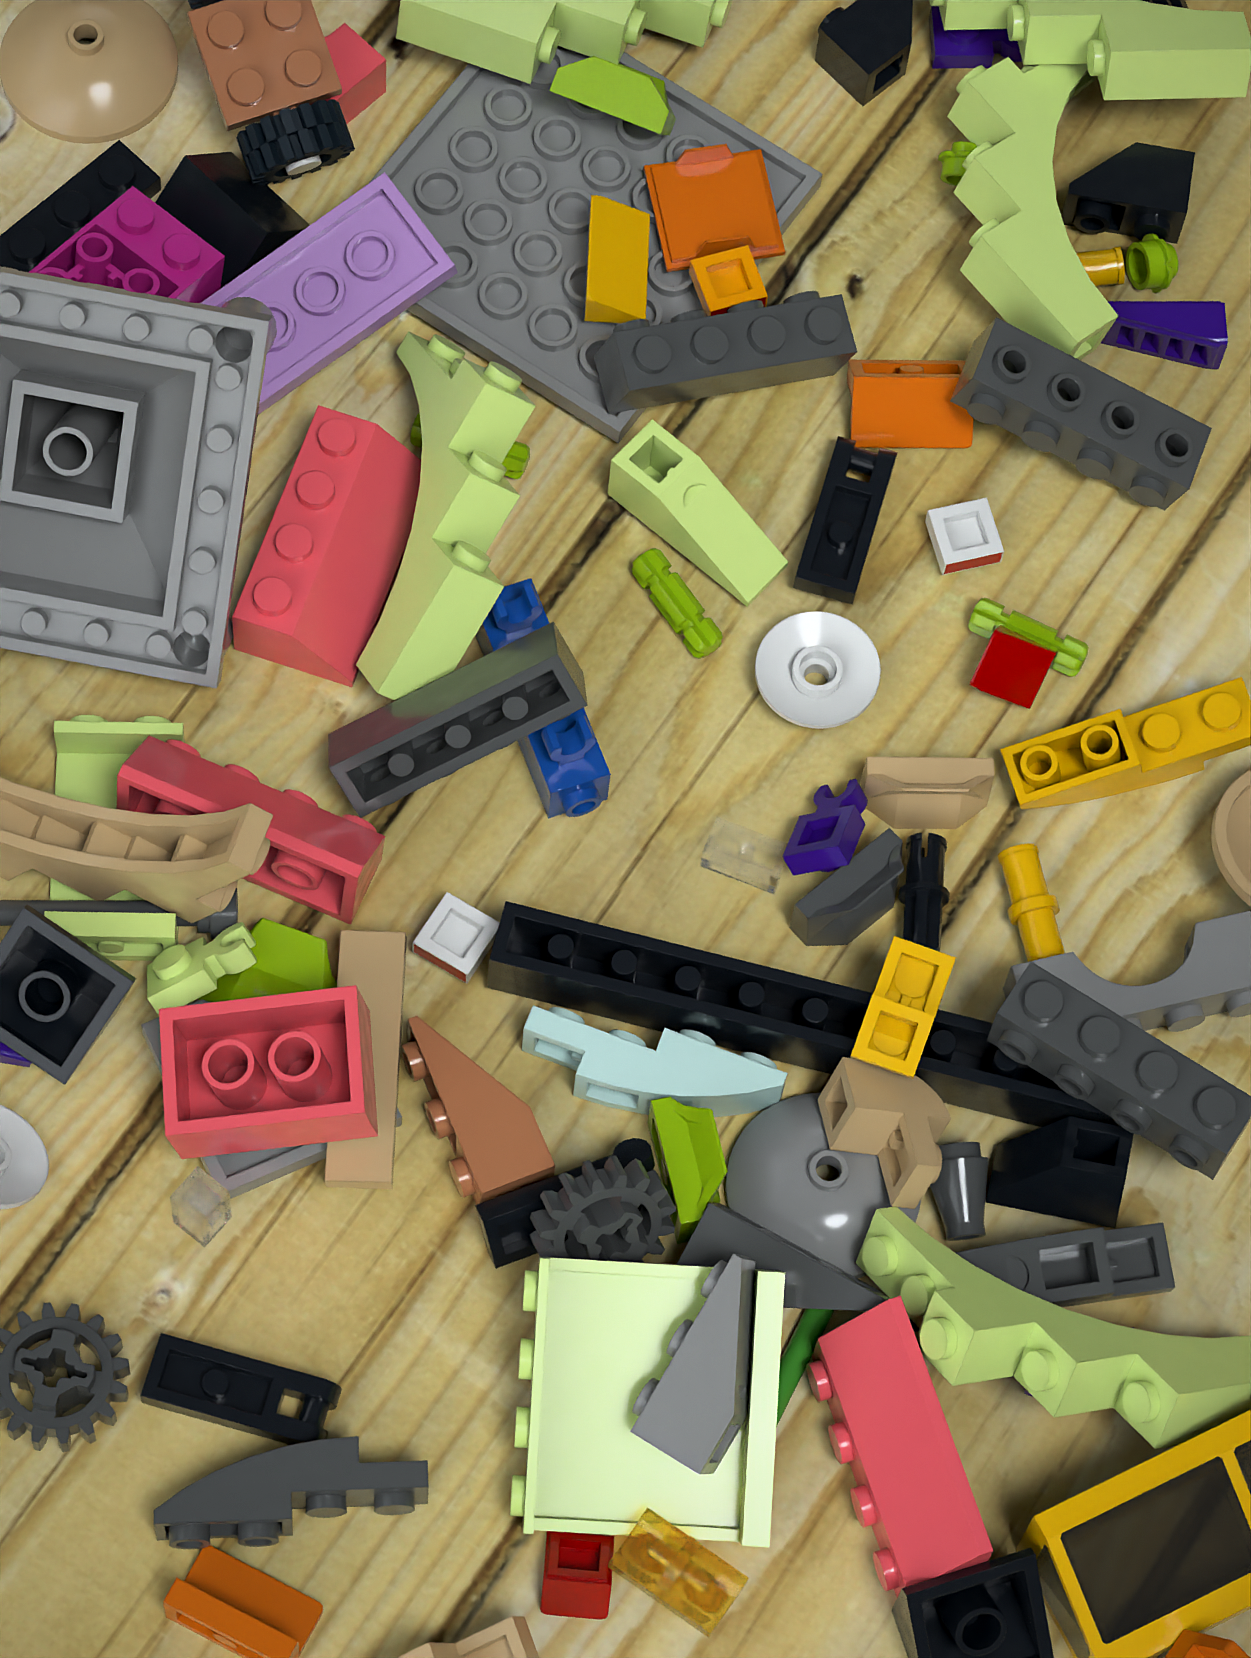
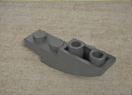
[909,1222,1175,1332]
[154,1436,429,1549]

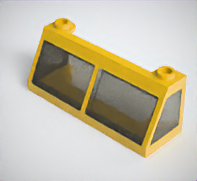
[1015,1410,1251,1658]

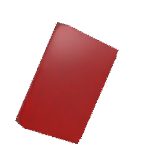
[969,625,1057,709]
[540,1531,615,1620]

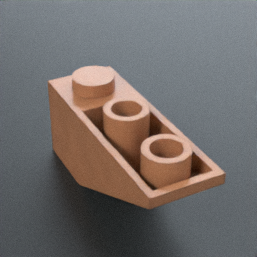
[401,1016,555,1205]

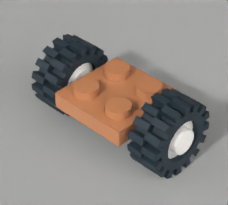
[187,0,355,185]

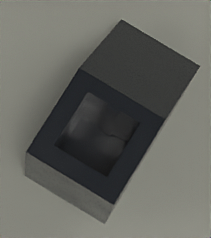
[815,0,913,106]
[1061,142,1195,244]
[986,1116,1134,1228]

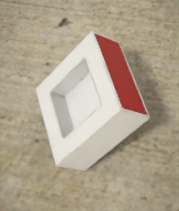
[925,498,1004,575]
[412,892,500,984]

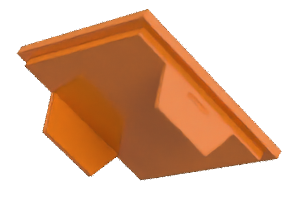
[643,144,786,272]

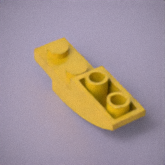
[1000,677,1251,809]

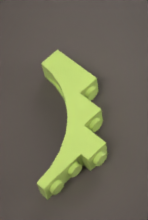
[396,0,732,84]
[929,0,1251,100]
[947,57,1118,360]
[356,331,535,700]
[856,1207,1251,1449]

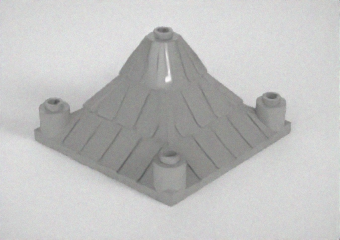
[0,266,277,689]

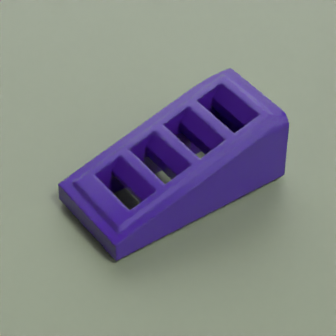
[1101,301,1228,369]

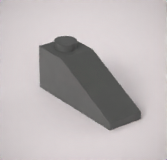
[677,1203,891,1311]

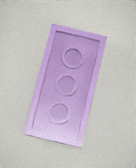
[200,172,458,414]

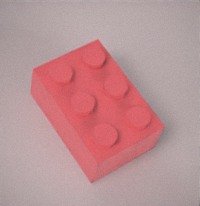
[159,985,378,1159]

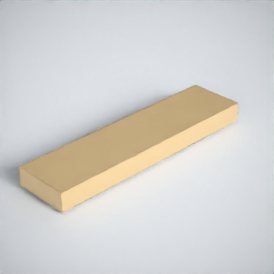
[325,930,407,1189]

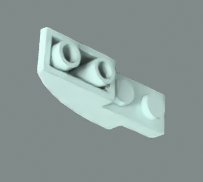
[522,1005,788,1117]

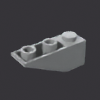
[630,1253,756,1475]

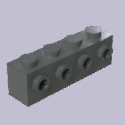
[594,291,857,414]
[950,317,1212,511]
[328,621,588,818]
[987,961,1251,1180]

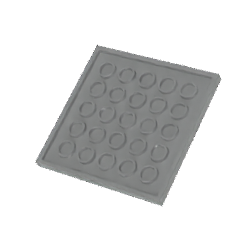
[369,46,823,443]

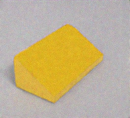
[584,195,650,323]

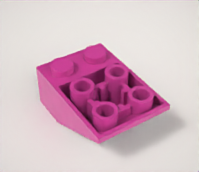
[29,186,225,303]

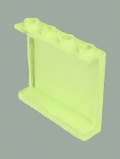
[510,1256,785,1547]

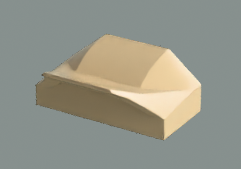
[860,757,994,829]

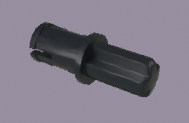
[898,833,950,952]

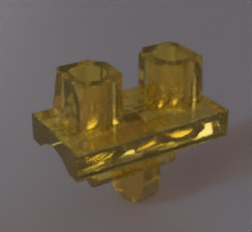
[608,1508,749,1638]

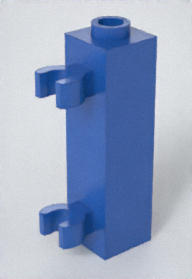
[475,578,611,819]

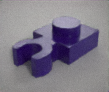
[929,6,1023,69]
[782,779,868,876]

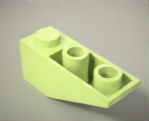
[608,419,788,607]

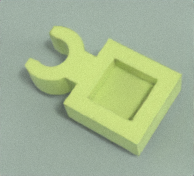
[147,922,257,1015]

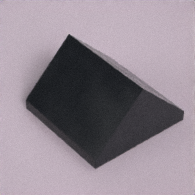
[155,152,310,289]
[0,904,137,1085]
[892,1548,1054,1658]

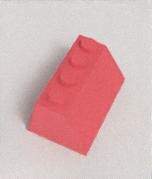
[232,405,421,687]
[117,736,385,925]
[806,1296,994,1598]

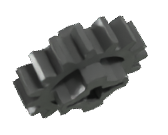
[530,1156,676,1263]
[0,1302,131,1452]

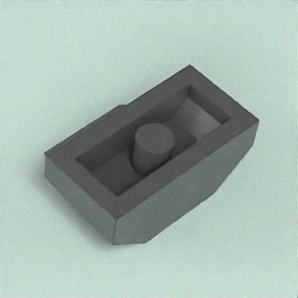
[789,828,904,946]

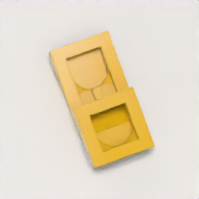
[851,936,956,1079]

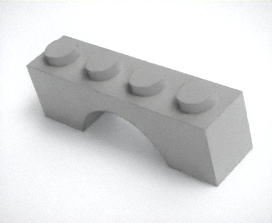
[1003,910,1251,1032]

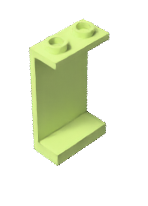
[44,715,185,961]

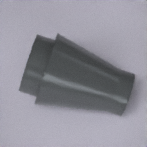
[930,1142,988,1241]

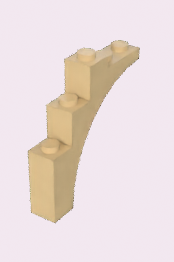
[0,777,273,923]

